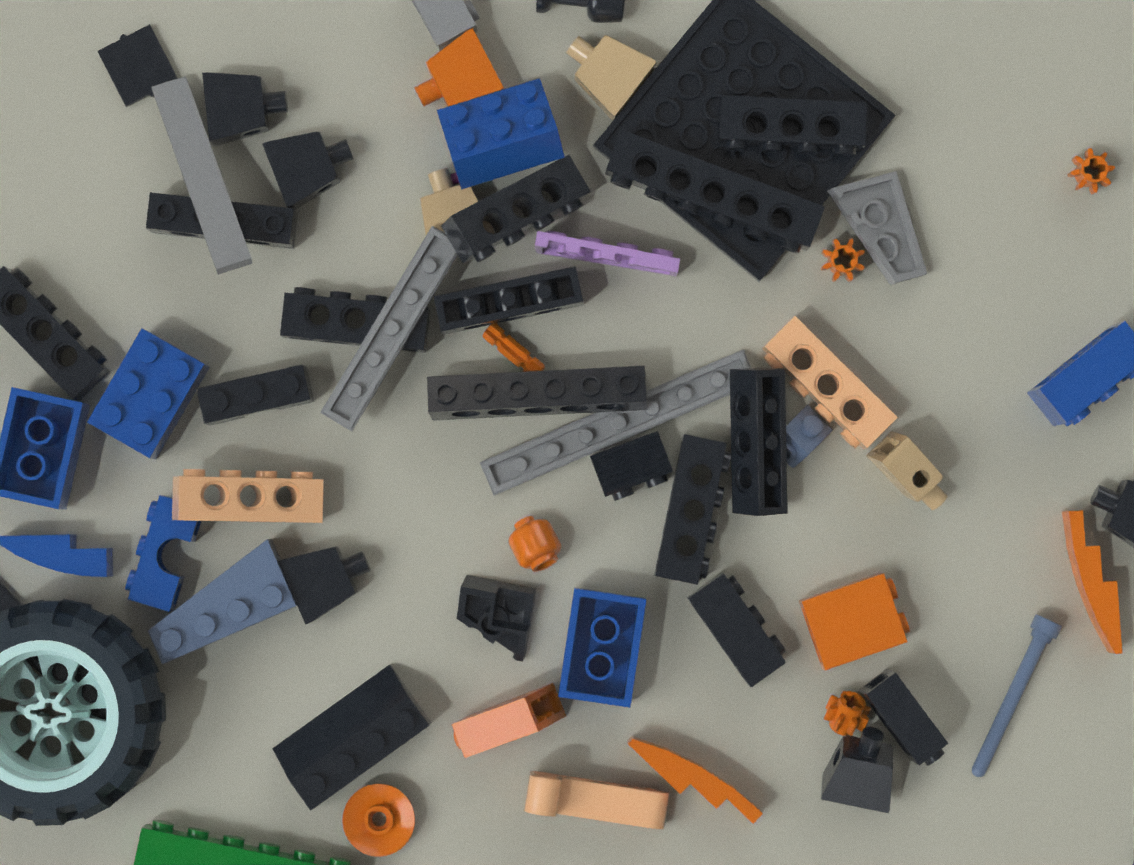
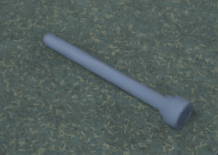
[972,614,1062,777]

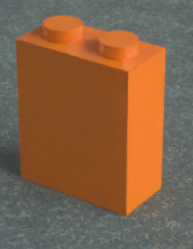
[799,573,910,670]

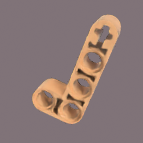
[524,771,669,829]

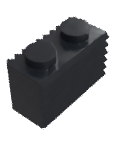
[590,431,673,501]

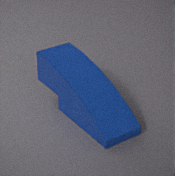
[0,534,113,577]

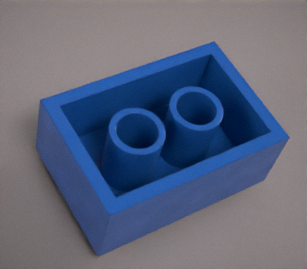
[437,78,565,190]
[1027,321,1134,427]
[87,328,210,460]
[0,387,90,510]
[558,588,647,708]

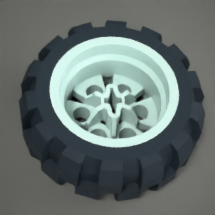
[0,599,166,826]

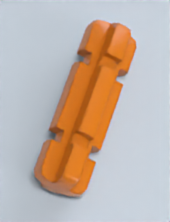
[482,323,545,372]

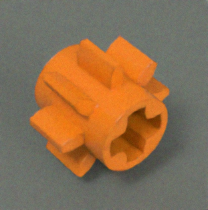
[1067,148,1115,195]
[821,239,865,282]
[824,691,871,736]

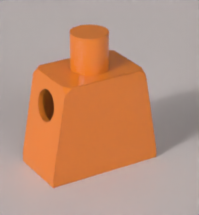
[414,28,504,107]

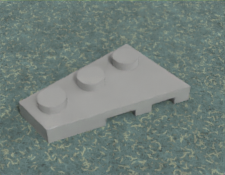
[827,171,927,285]

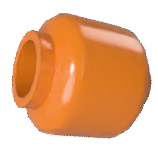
[508,516,561,572]

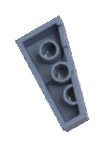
[148,539,297,664]

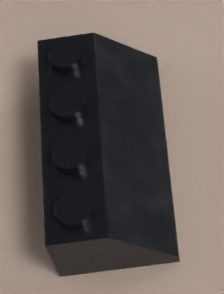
[272,664,432,811]

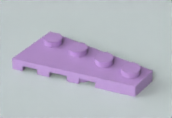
[535,231,680,276]

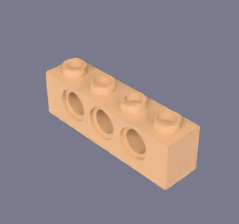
[762,316,898,449]
[172,469,324,523]

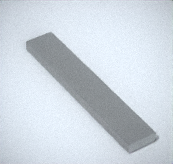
[152,76,253,275]
[320,226,458,432]

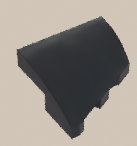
[457,575,537,662]

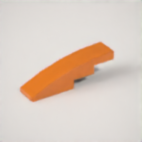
[1062,510,1122,654]
[627,736,763,824]

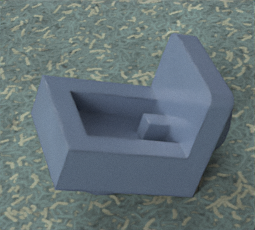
[786,405,832,468]

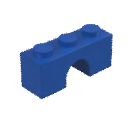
[125,495,202,612]

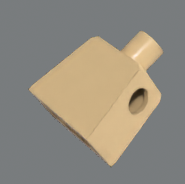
[566,35,656,120]
[420,168,495,235]
[866,431,948,510]

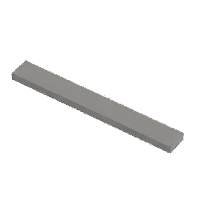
[480,349,751,495]

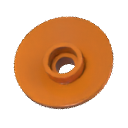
[342,783,415,857]

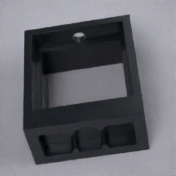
[858,669,949,766]

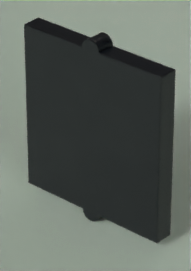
[97,24,178,107]

